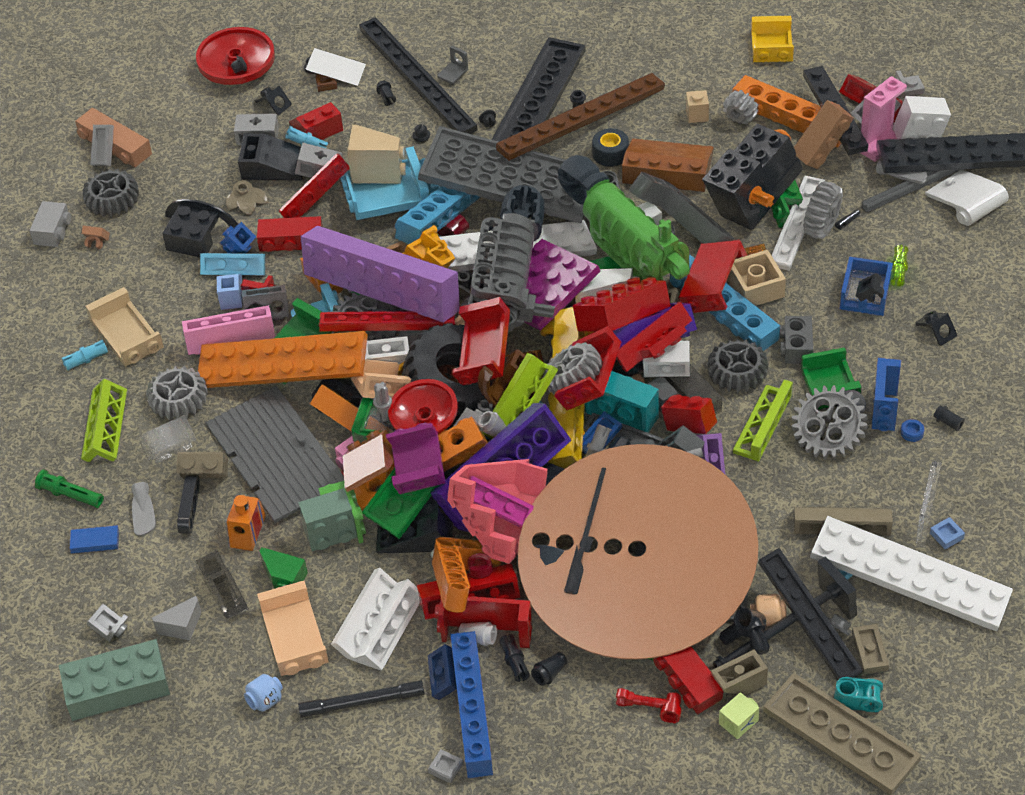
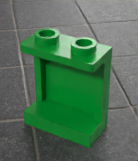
[801,348,862,410]

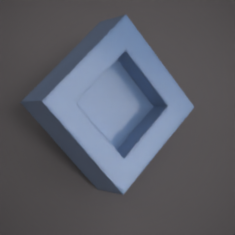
[930,517,965,549]

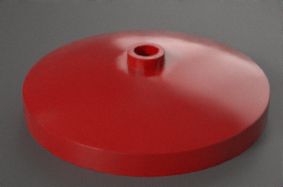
[196,27,275,85]

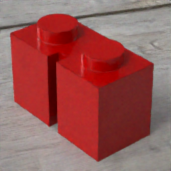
[661,395,717,434]

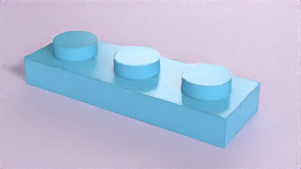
[200,253,265,275]

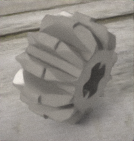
[723,90,758,125]

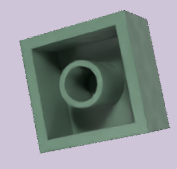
[298,488,357,551]

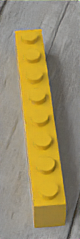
[548,307,588,469]

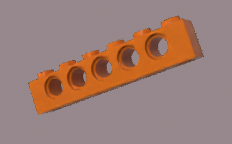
[732,75,841,148]
[354,416,488,511]

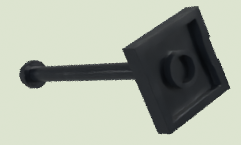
[713,556,857,668]

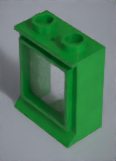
[351,397,395,443]

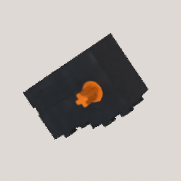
[702,124,803,230]

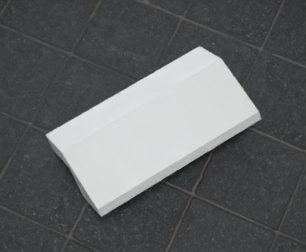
[331,568,420,670]

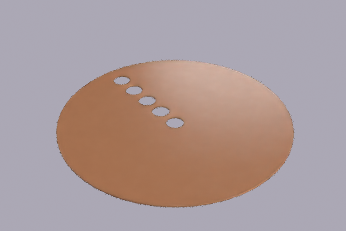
[518,444,758,660]

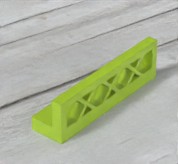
[483,353,558,440]
[81,379,127,462]
[733,379,793,462]

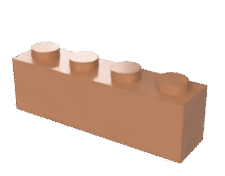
[75,108,152,167]

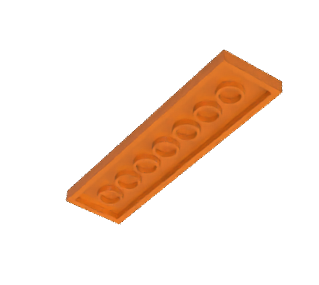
[198,331,368,388]

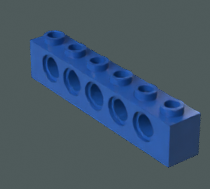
[451,631,493,778]

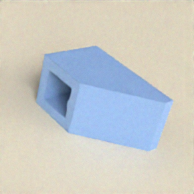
[217,274,242,310]

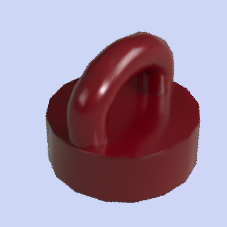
[468,553,493,578]

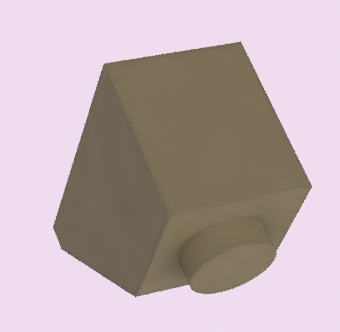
[711,650,768,695]

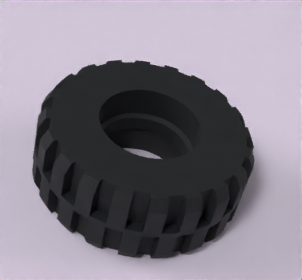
[402,323,493,424]

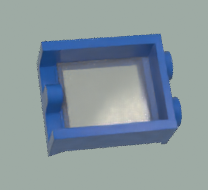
[840,257,893,316]

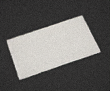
[306,48,366,86]

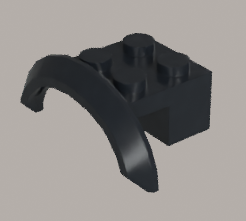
[162,199,238,258]

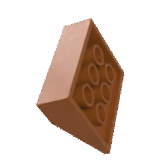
[622,138,714,192]

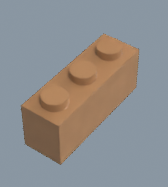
[794,100,854,169]

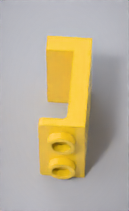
[751,16,794,62]

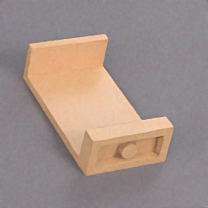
[257,581,329,676]

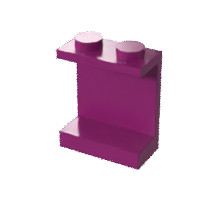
[386,423,445,494]

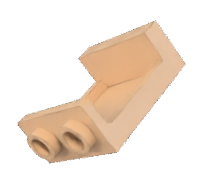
[351,359,411,398]

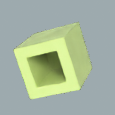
[719,692,759,739]

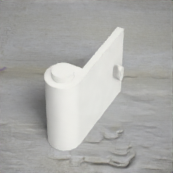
[925,170,1009,226]

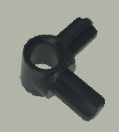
[719,608,770,655]

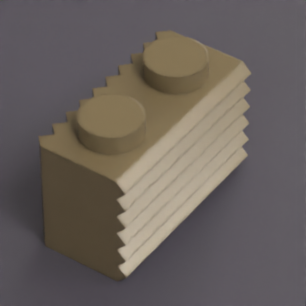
[176,452,229,479]

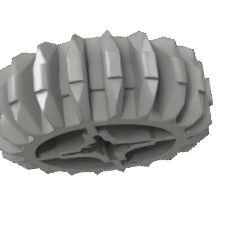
[803,181,843,239]
[542,342,602,395]
[146,365,208,421]

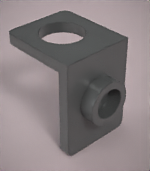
[437,46,469,84]

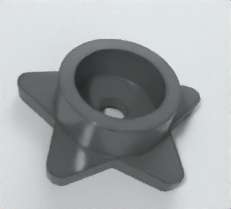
[826,614,852,636]

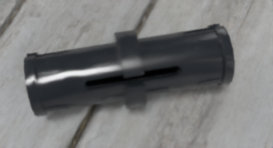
[499,634,530,682]

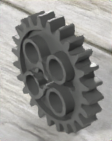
[331,292,400,341]

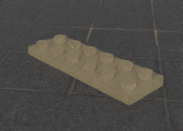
[763,673,922,795]

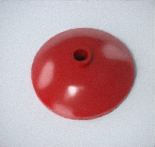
[388,379,458,434]

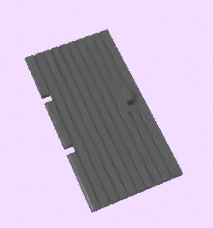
[205,386,344,523]

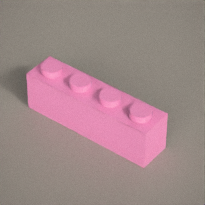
[182,305,275,355]

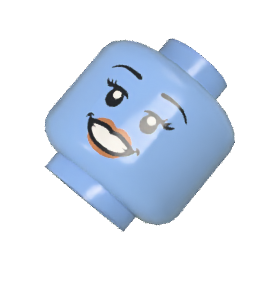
[244,674,283,712]

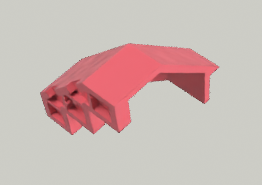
[447,459,548,564]

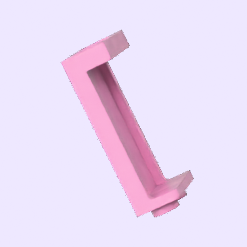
[861,76,907,162]

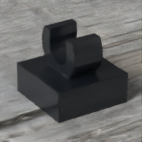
[855,273,885,303]

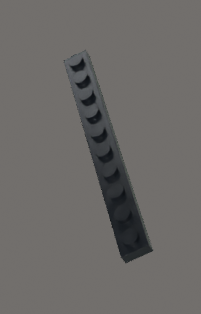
[359,17,478,134]

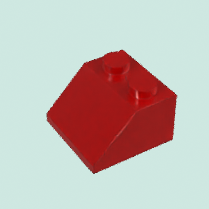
[289,102,343,140]

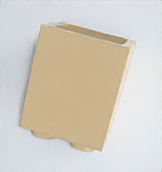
[348,125,406,184]

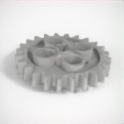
[791,385,868,460]

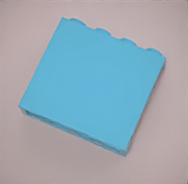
[340,146,429,220]

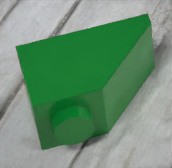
[260,547,308,589]

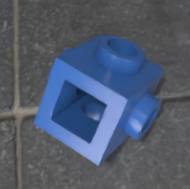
[220,222,256,254]

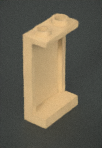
[86,287,164,367]

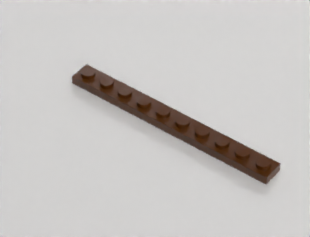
[496,73,665,161]

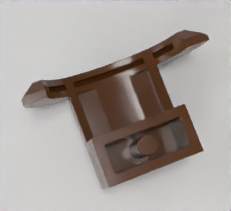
[478,349,543,415]

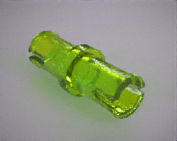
[891,245,909,287]

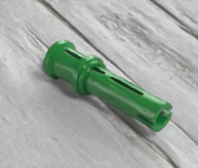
[35,469,104,508]

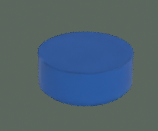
[900,419,924,442]

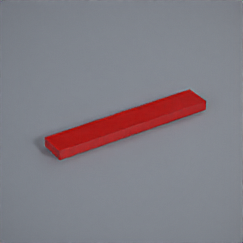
[319,311,455,331]

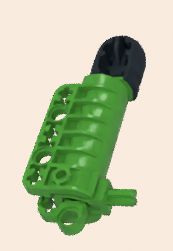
[558,155,690,280]

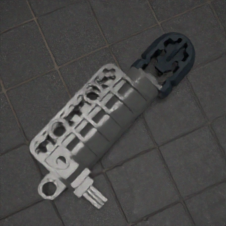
[469,185,555,332]

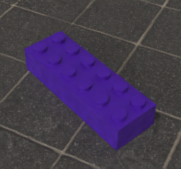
[431,403,572,532]

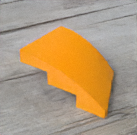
[402,225,455,268]

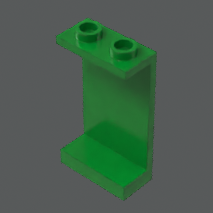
[274,298,333,385]

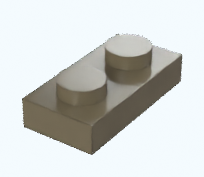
[852,624,889,674]

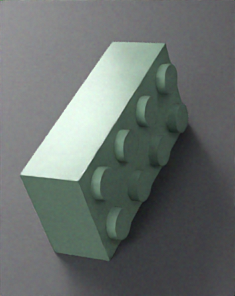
[59,639,170,721]

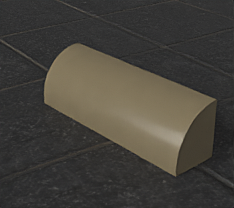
[794,507,893,536]

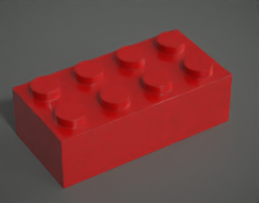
[572,277,671,332]

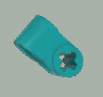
[833,677,883,713]

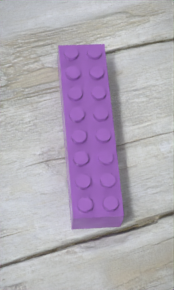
[301,226,459,322]

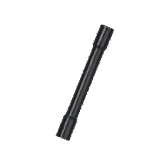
[298,680,425,718]

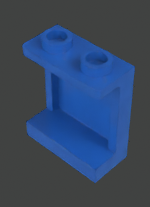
[872,358,901,431]

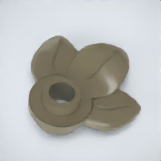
[226,181,268,216]

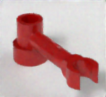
[616,688,682,723]

